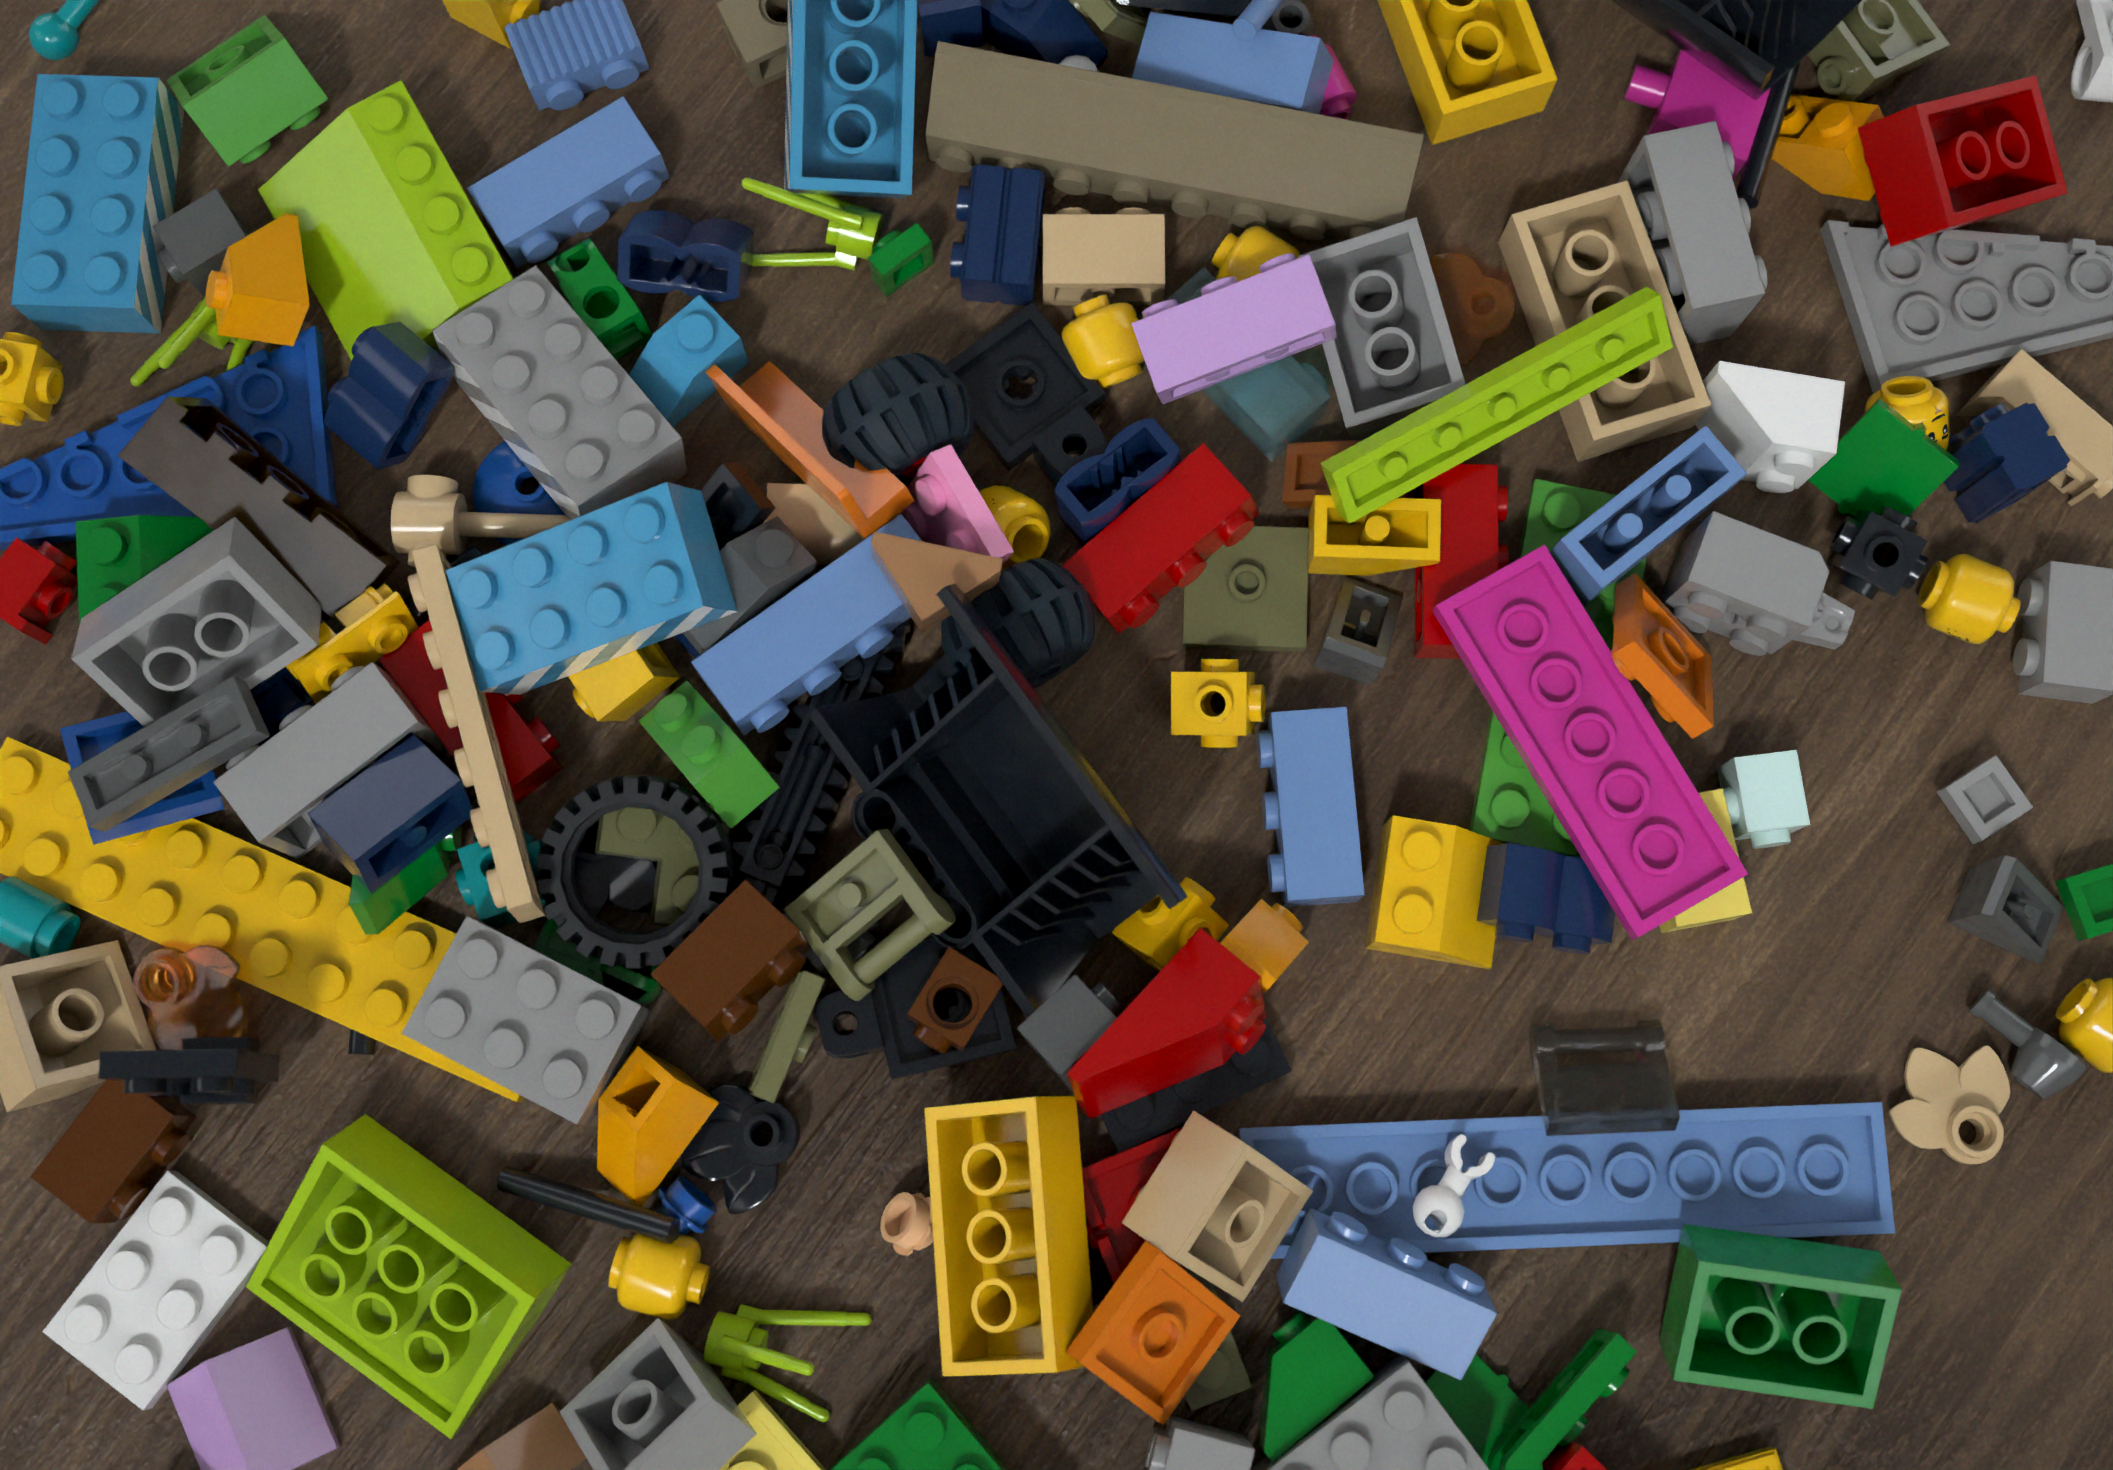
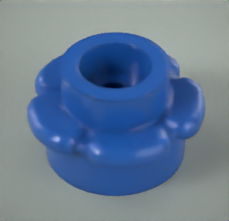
[657,1176,717,1235]

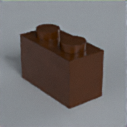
[651,880,811,1042]
[30,1080,197,1224]

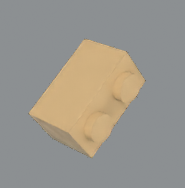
[1043,208,1165,305]

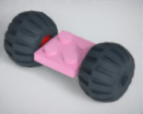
[822,353,1095,688]

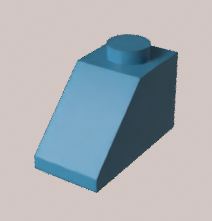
[629,294,749,428]

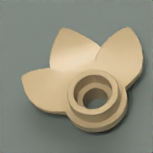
[1888,1046,2011,1165]

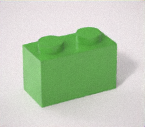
[639,680,780,829]

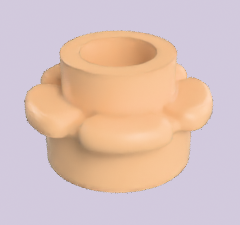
[880,1192,933,1256]

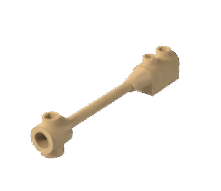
[391,475,895,577]

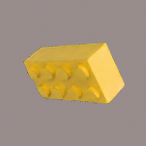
[1377,0,1558,145]
[924,1096,1093,1377]

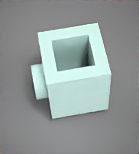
[1717,750,1810,849]

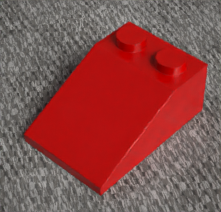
[1067,928,1266,1119]

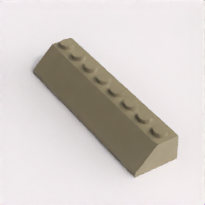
[926,41,1424,241]

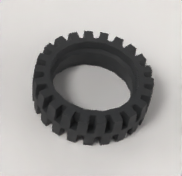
[536,774,734,968]

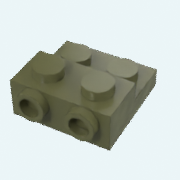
[1808,0,1950,102]

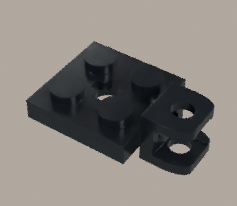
[945,302,1107,487]
[815,937,1016,1081]
[98,1037,279,1105]

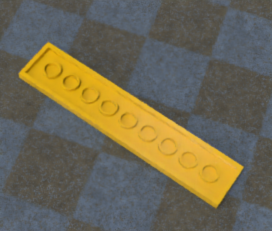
[0,737,525,1103]

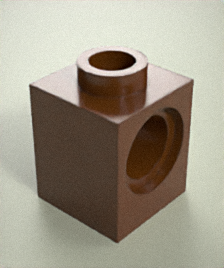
[907,947,1003,1055]

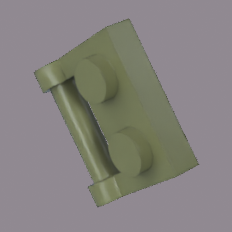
[784,829,956,1001]

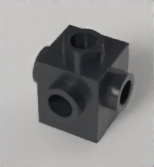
[1827,506,1928,600]

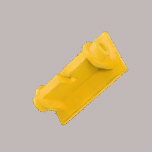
[286,584,419,704]

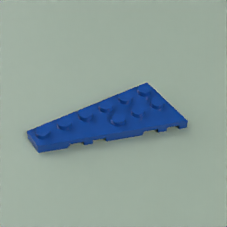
[0,326,337,550]

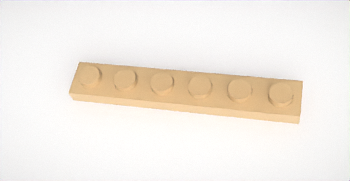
[408,544,545,923]

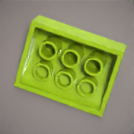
[258,80,514,361]
[246,1114,572,1439]

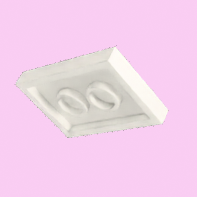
[43,1171,269,1411]

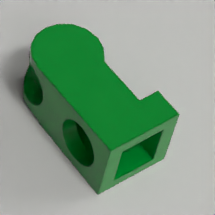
[547,238,652,360]

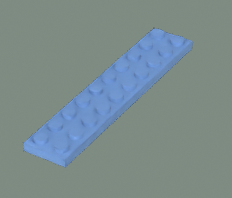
[1238,1102,1895,1259]

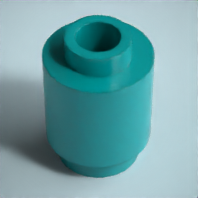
[0,876,81,959]

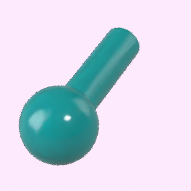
[29,0,100,60]

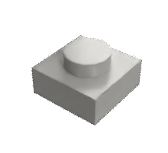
[1937,755,2033,844]

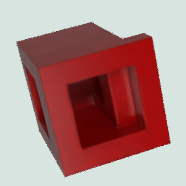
[0,537,78,645]

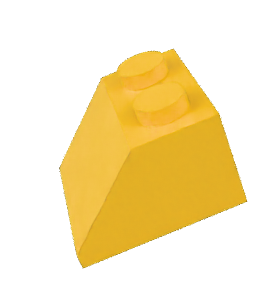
[1365,815,1504,969]

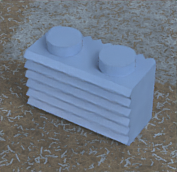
[505,0,650,111]

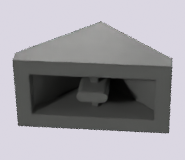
[1313,577,1403,686]
[1947,855,2064,964]

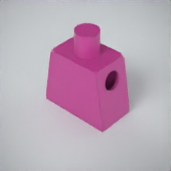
[1623,49,1771,181]

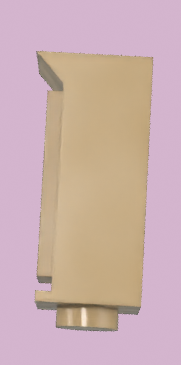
[1955,349,2113,506]

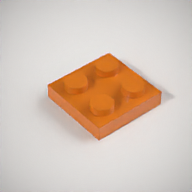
[1611,573,1714,739]
[1066,1241,1240,1425]

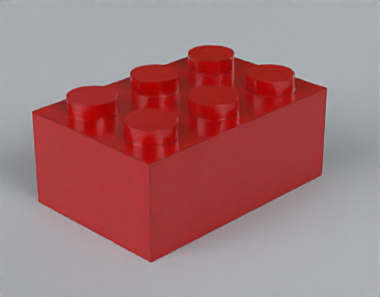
[1858,75,2068,247]

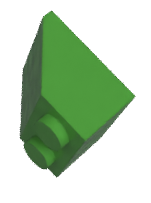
[166,15,328,167]

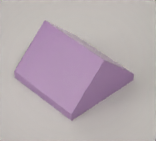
[167,1327,341,1470]

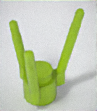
[741,177,883,271]
[130,296,254,387]
[704,1304,872,1422]

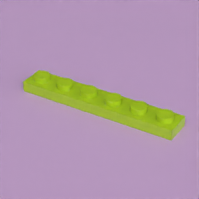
[1320,286,1673,524]

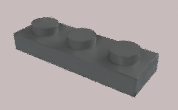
[68,676,270,832]

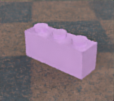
[1131,253,1337,404]

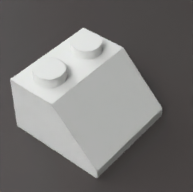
[1695,361,1845,493]

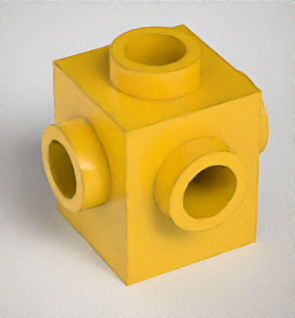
[0,332,64,426]
[1171,659,1266,748]
[1112,877,1229,972]

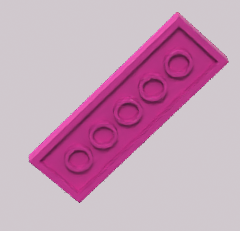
[1432,545,1748,940]

